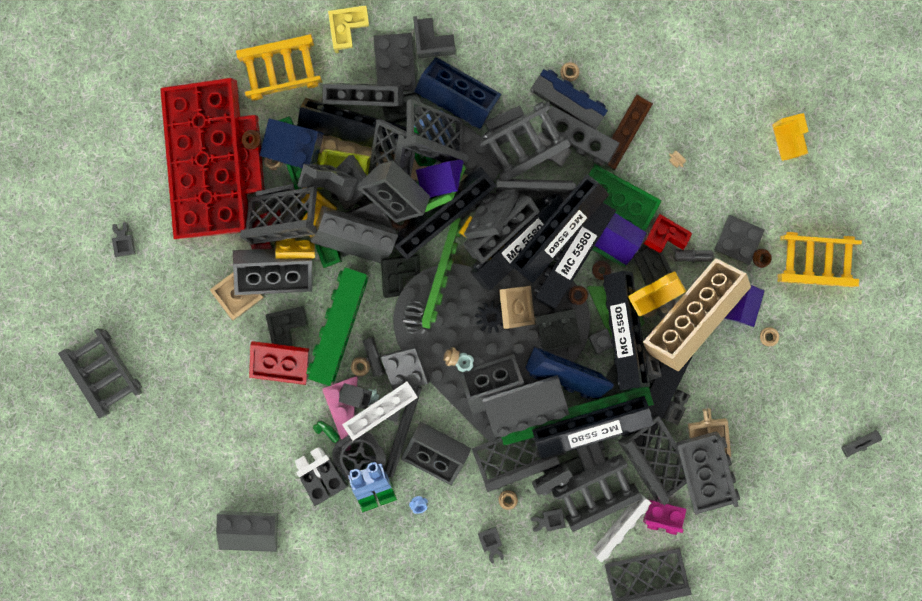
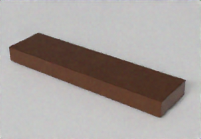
[608,94,653,170]

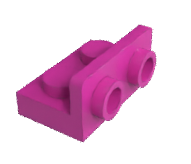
[643,499,687,535]

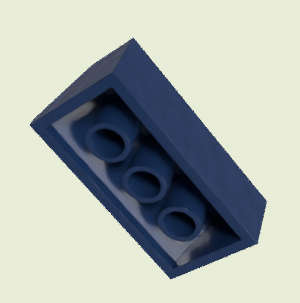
[414,57,501,129]
[525,347,614,399]

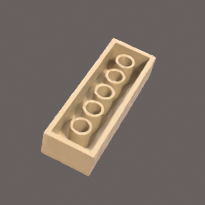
[643,258,751,372]

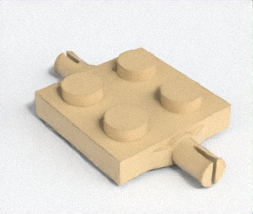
[688,408,731,457]

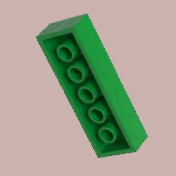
[306,267,369,386]

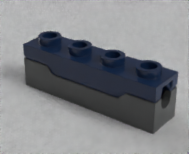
[530,69,608,130]

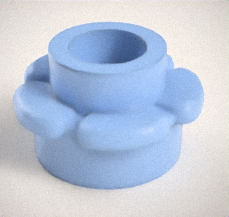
[409,496,428,514]

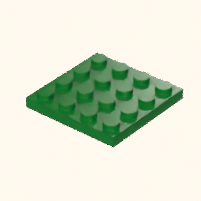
[589,164,662,268]

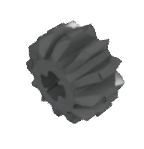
[402,301,427,334]

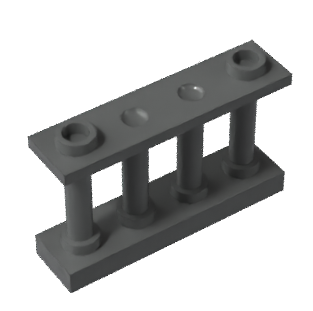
[480,101,571,181]
[58,328,142,419]
[552,454,642,532]

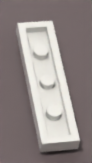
[342,381,418,440]
[590,494,651,562]

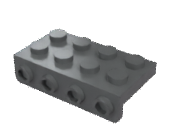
[676,431,740,515]

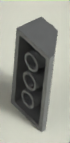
[310,206,398,263]
[232,249,312,295]
[482,375,569,438]

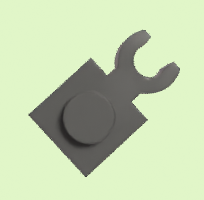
[112,222,136,257]
[663,389,690,425]
[530,508,566,532]
[478,526,504,564]

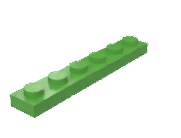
[422,218,462,329]

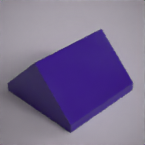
[416,160,463,198]
[595,213,647,266]
[724,285,765,327]

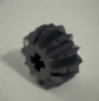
[475,301,504,334]

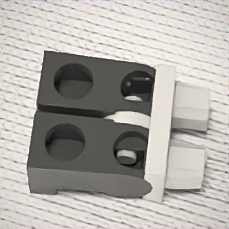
[295,447,348,506]

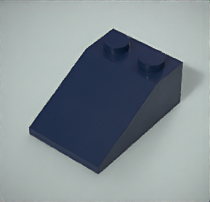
[260,118,324,168]

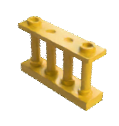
[236,34,323,101]
[777,232,862,287]

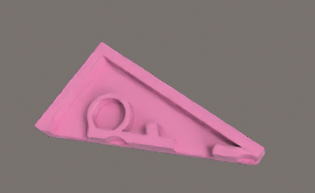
[322,376,358,451]

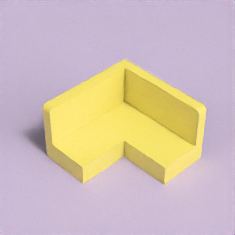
[328,6,369,53]

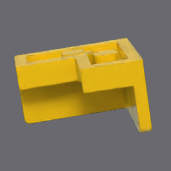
[772,113,809,161]
[628,271,686,316]

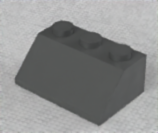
[357,160,430,223]
[459,354,525,415]
[401,421,472,486]
[216,511,278,552]

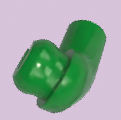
[313,421,340,443]

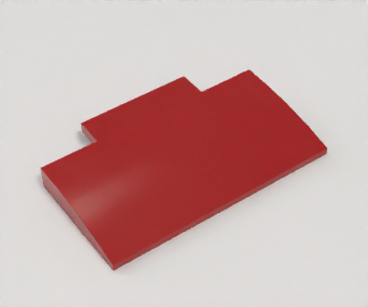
[160,78,265,239]

